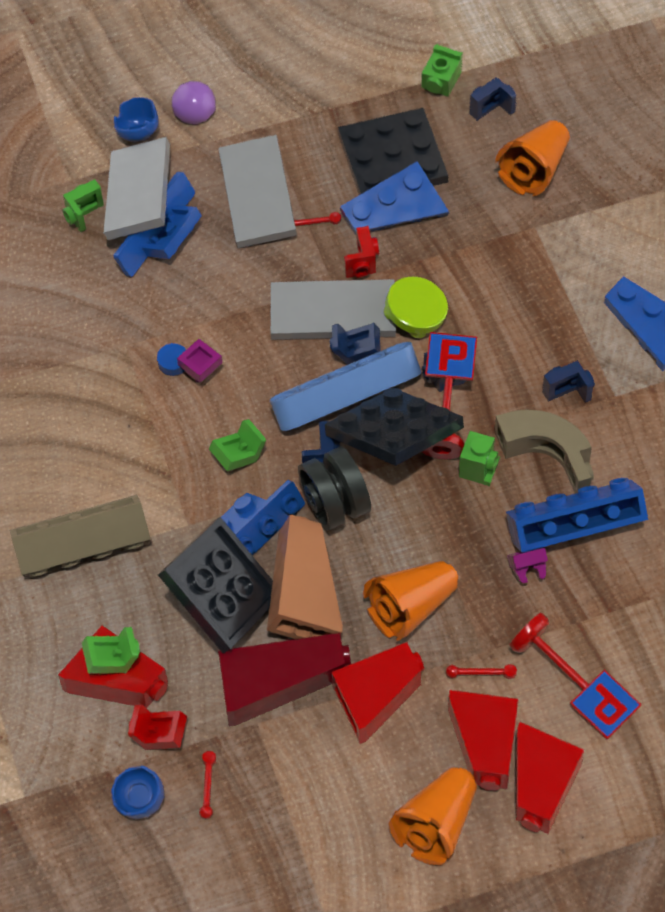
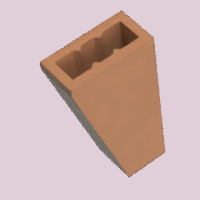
[267,514,343,639]

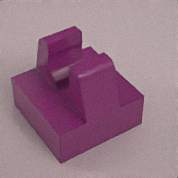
[177,339,223,383]
[507,547,548,583]

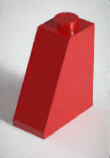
[58,625,168,708]
[332,642,424,744]
[448,690,518,791]
[516,722,584,834]

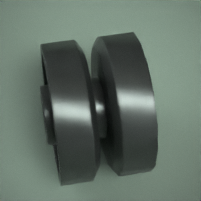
[298,446,371,530]

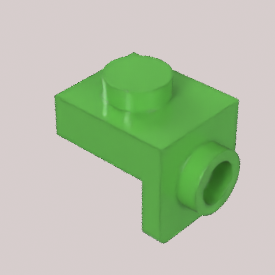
[62,179,104,232]
[209,419,266,471]
[82,627,140,673]

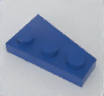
[339,161,449,235]
[604,276,665,372]

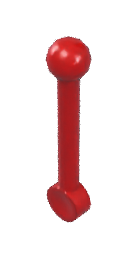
[294,212,341,226]
[446,664,517,679]
[199,751,216,819]

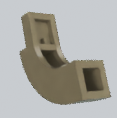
[495,410,594,494]

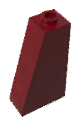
[218,633,351,727]

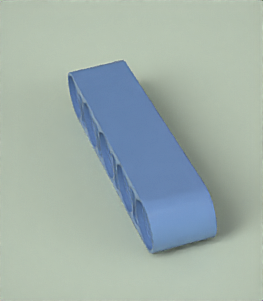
[270,342,422,431]

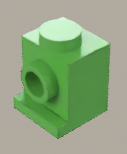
[422,44,463,97]
[459,431,500,486]

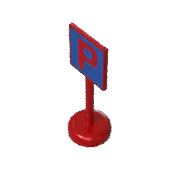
[422,332,477,459]
[509,612,642,740]

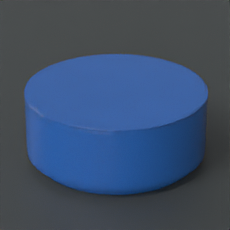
[157,343,186,376]

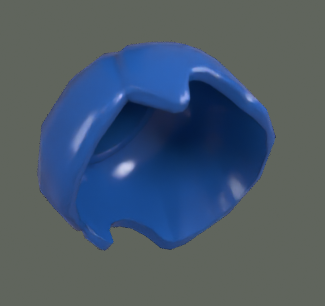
[113,97,159,142]
[111,766,164,820]

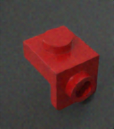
[344,226,379,278]
[128,704,187,750]

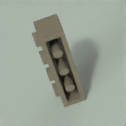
[10,495,151,577]

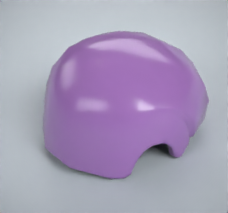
[172,81,216,125]

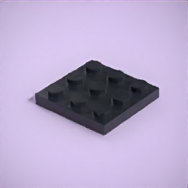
[338,108,448,195]
[325,388,464,466]
[158,517,273,653]

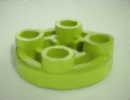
[384,276,448,338]

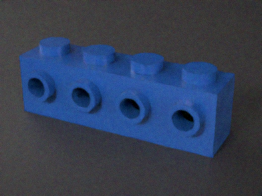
[506,478,648,553]

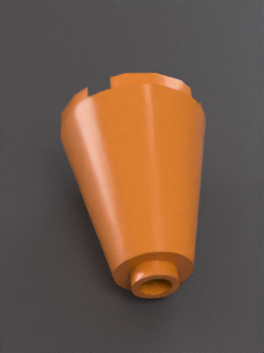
[495,120,570,196]
[363,561,458,641]
[389,767,477,865]

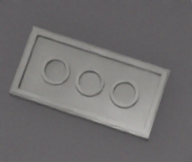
[219,135,297,248]
[103,137,170,240]
[271,279,396,340]

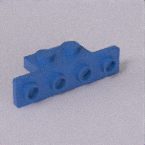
[113,172,202,277]
[221,480,305,556]

